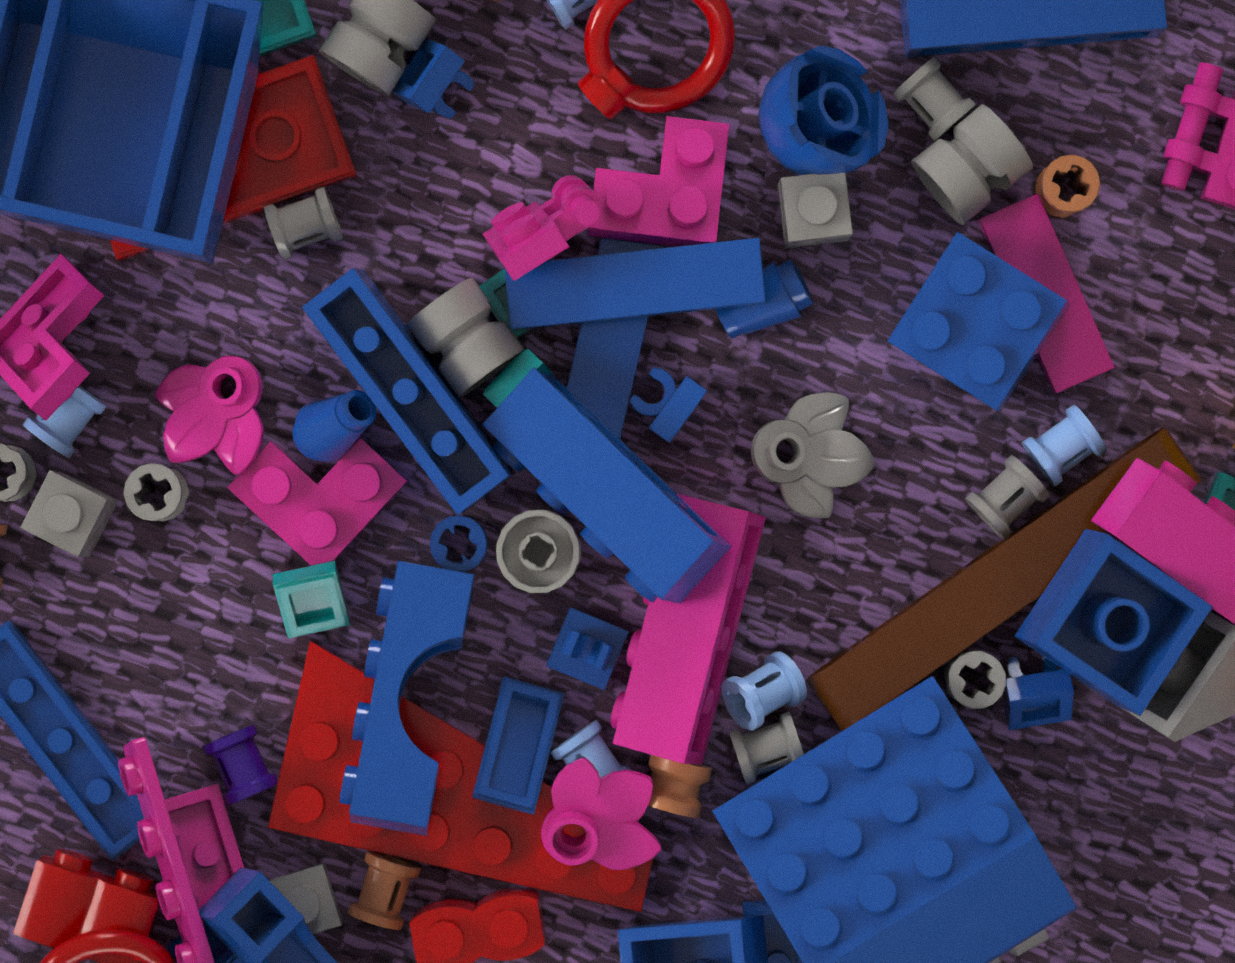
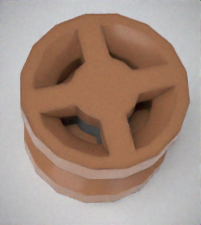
[648,755,712,818]

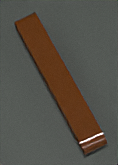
[806,427,1202,731]

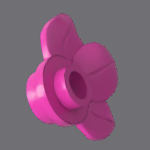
[155,355,264,475]
[541,757,661,870]

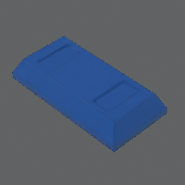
[472,676,565,815]

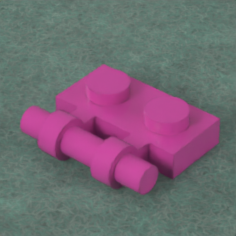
[1161,62,1235,210]
[483,175,602,281]

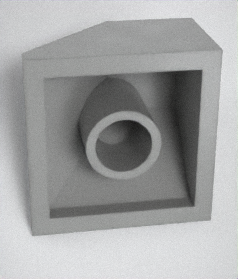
[1079,611,1235,742]

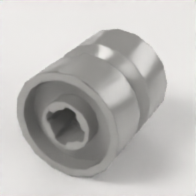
[319,0,436,96]
[911,104,1033,225]
[406,277,525,398]
[496,510,582,593]

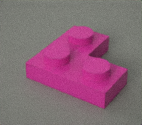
[588,116,729,247]
[0,254,105,421]
[227,438,408,566]

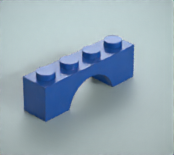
[340,561,474,836]
[199,867,338,963]

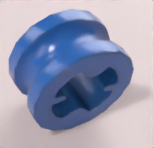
[429,515,488,572]

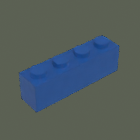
[900,0,1167,58]
[302,268,516,515]
[483,367,731,604]

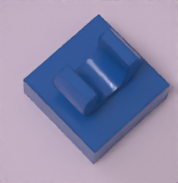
[392,38,475,118]
[629,367,707,445]
[546,607,629,690]
[1004,655,1074,730]

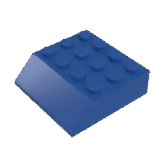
[0,0,264,264]
[712,676,1077,963]

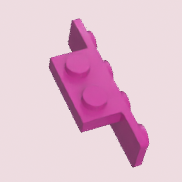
[118,737,244,963]

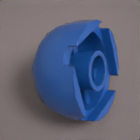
[758,46,889,176]

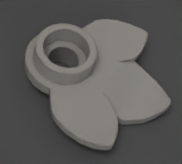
[751,392,875,518]

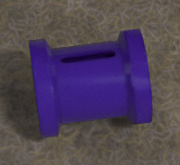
[202,724,278,805]

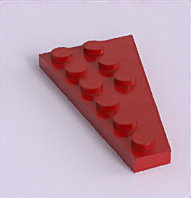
[268,640,653,912]

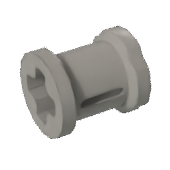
[892,56,976,141]
[264,186,343,261]
[0,443,37,502]
[964,455,1051,539]
[124,463,190,521]
[944,649,1006,709]
[729,711,804,785]

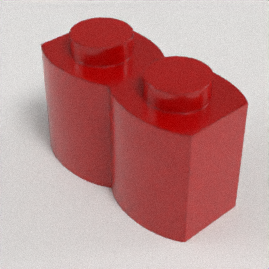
[13,849,161,963]
[409,887,547,963]

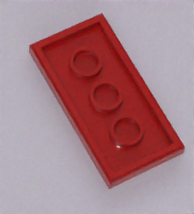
[110,55,357,261]

